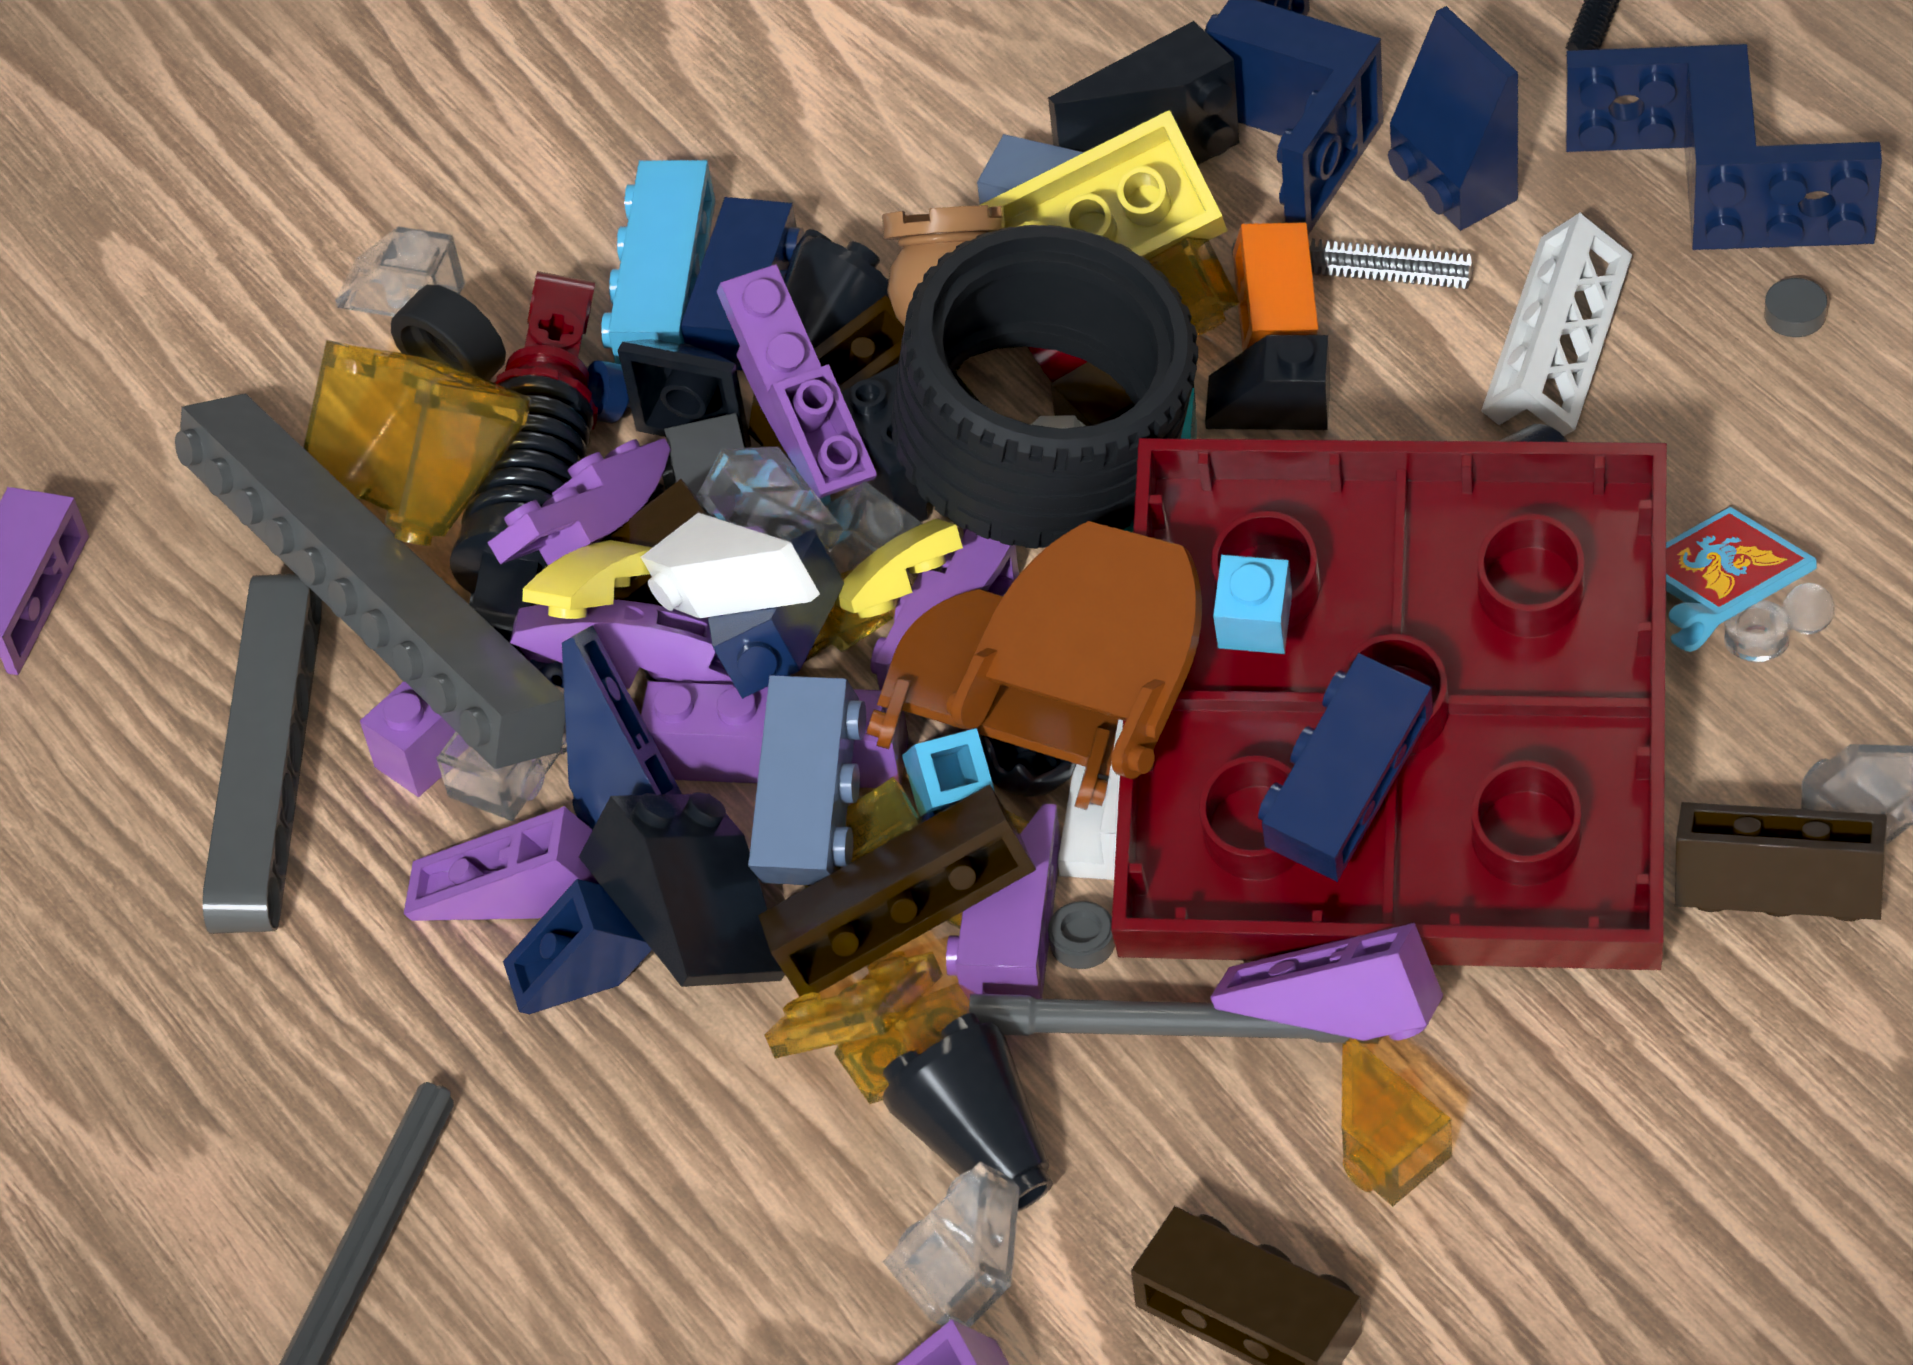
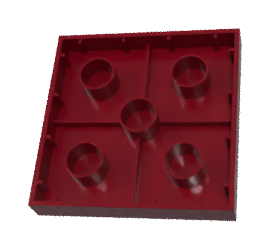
[1111,438,1667,970]

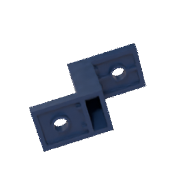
[1205,0,1383,235]
[1565,44,1882,250]

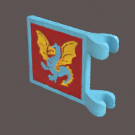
[1666,507,1817,652]

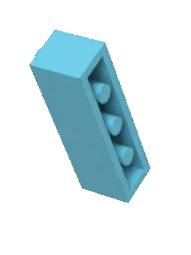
[601,160,715,364]

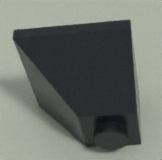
[618,339,752,453]

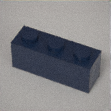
[681,197,805,371]
[1258,653,1433,882]

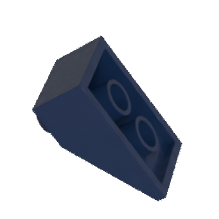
[1388,6,1518,231]

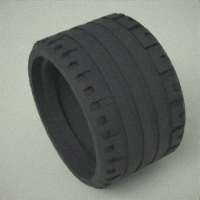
[891,225,1198,549]

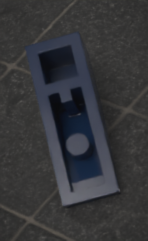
[562,625,682,830]

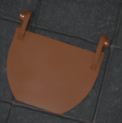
[946,521,1202,779]
[866,589,1118,810]

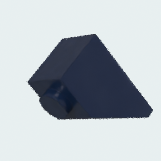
[503,879,652,1014]

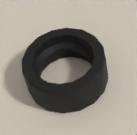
[390,284,506,398]

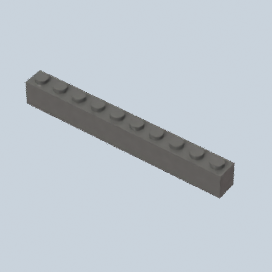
[175,393,565,769]

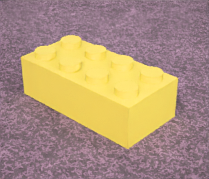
[981,110,1227,267]

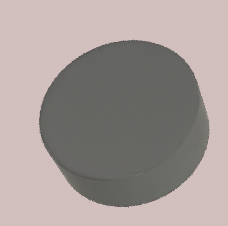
[1764,278,1827,337]
[1048,901,1115,969]

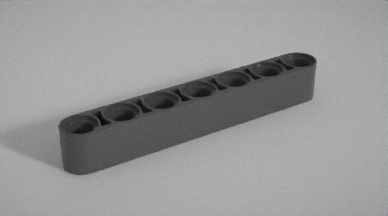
[202,573,322,934]

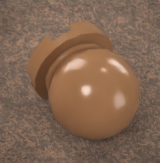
[882,205,1005,326]

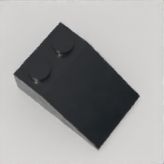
[1048,21,1239,166]
[579,792,785,987]

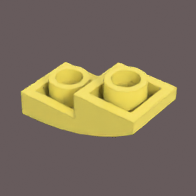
[835,519,963,618]
[522,540,653,619]

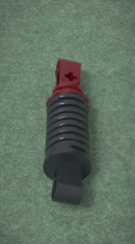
[450,271,598,656]

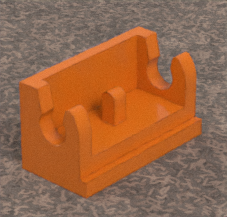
[1232,223,1318,351]

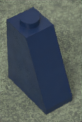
[708,528,844,699]

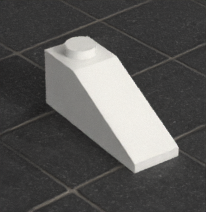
[641,513,820,618]

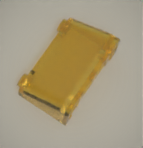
[303,340,532,546]

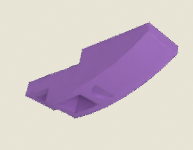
[717,264,877,499]
[488,438,670,565]
[871,529,1019,690]
[510,600,734,689]

